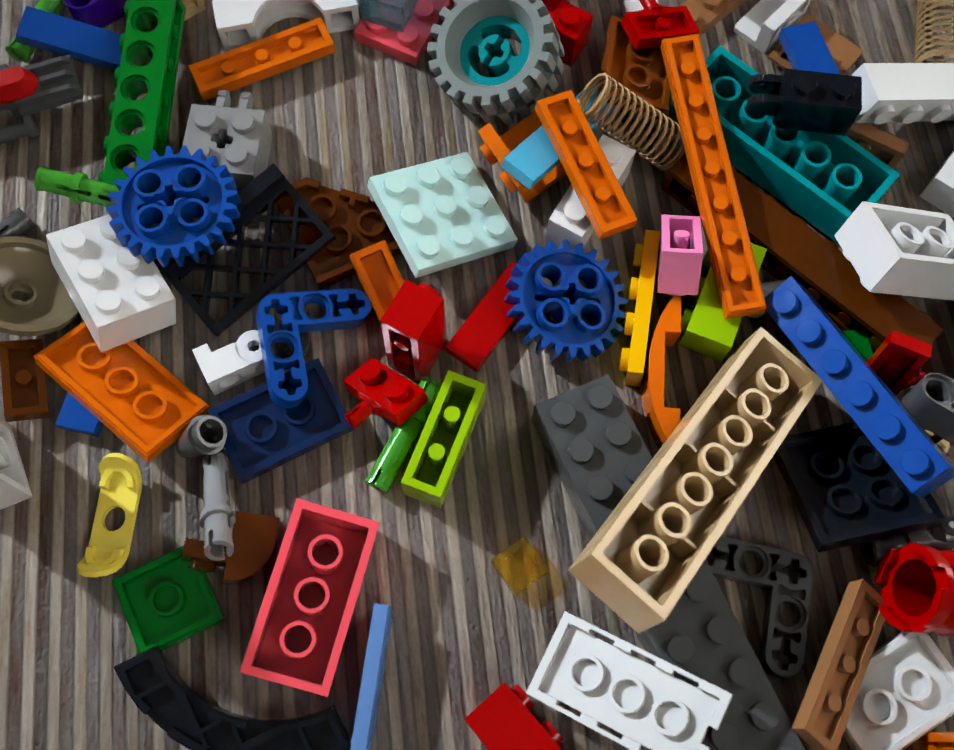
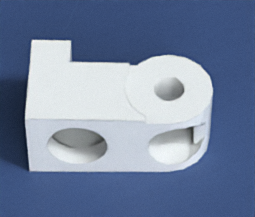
[192,330,276,395]

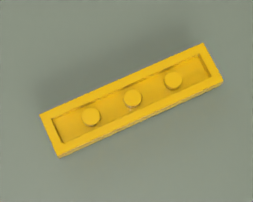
[619,229,661,387]

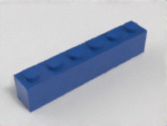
[764,276,954,498]

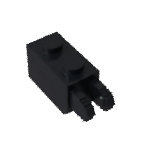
[747,68,862,136]

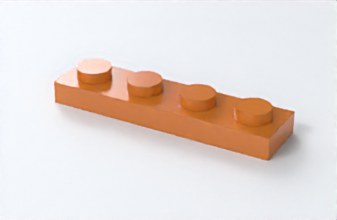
[188,17,336,101]
[535,89,638,240]

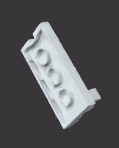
[526,611,733,750]

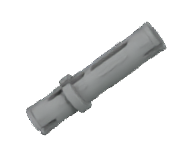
[200,451,236,561]

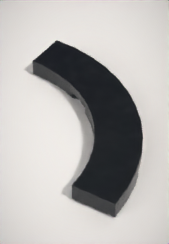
[114,645,351,750]

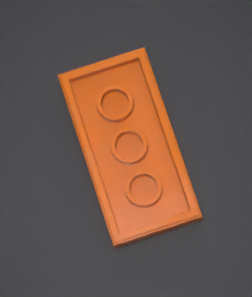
[33,321,210,463]

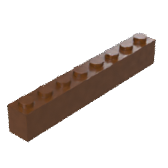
[661,153,943,354]

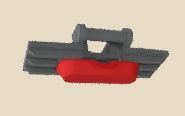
[0,54,83,144]

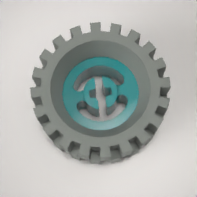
[427,0,565,125]

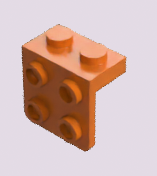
[477,111,567,203]

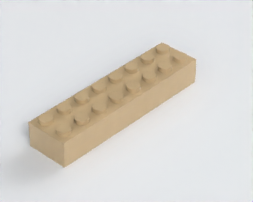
[568,327,822,634]

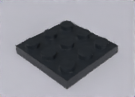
[774,422,945,552]

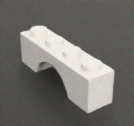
[212,0,360,52]

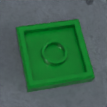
[111,545,226,654]

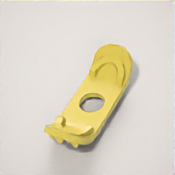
[77,453,142,578]

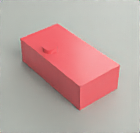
[239,498,380,697]

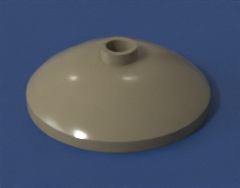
[0,236,79,336]

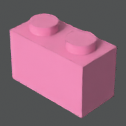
[657,214,703,297]

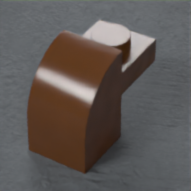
[181,511,280,585]

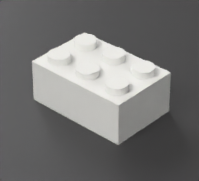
[834,201,954,301]
[46,214,176,352]

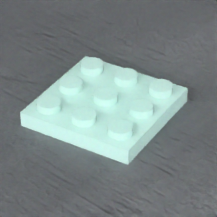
[367,152,518,278]

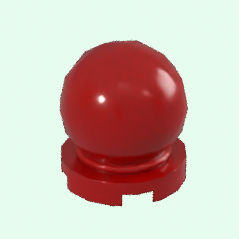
[875,543,954,637]

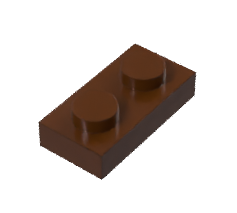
[0,338,50,422]

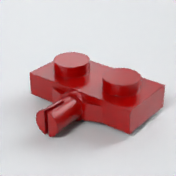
[621,0,701,50]
[867,330,933,396]
[343,357,428,429]

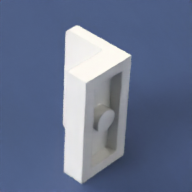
[733,0,811,54]

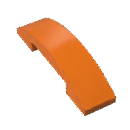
[642,296,681,449]

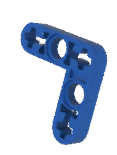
[256,289,371,408]

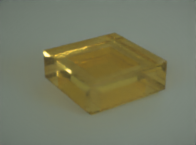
[491,536,550,597]

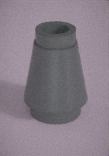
[175,414,227,459]

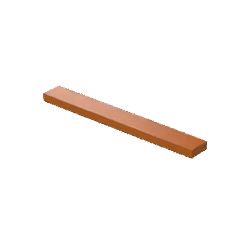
[661,34,767,319]

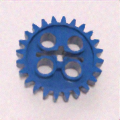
[106,145,241,267]
[504,239,629,363]

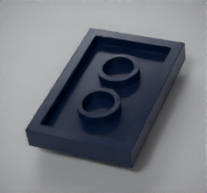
[208,358,354,484]

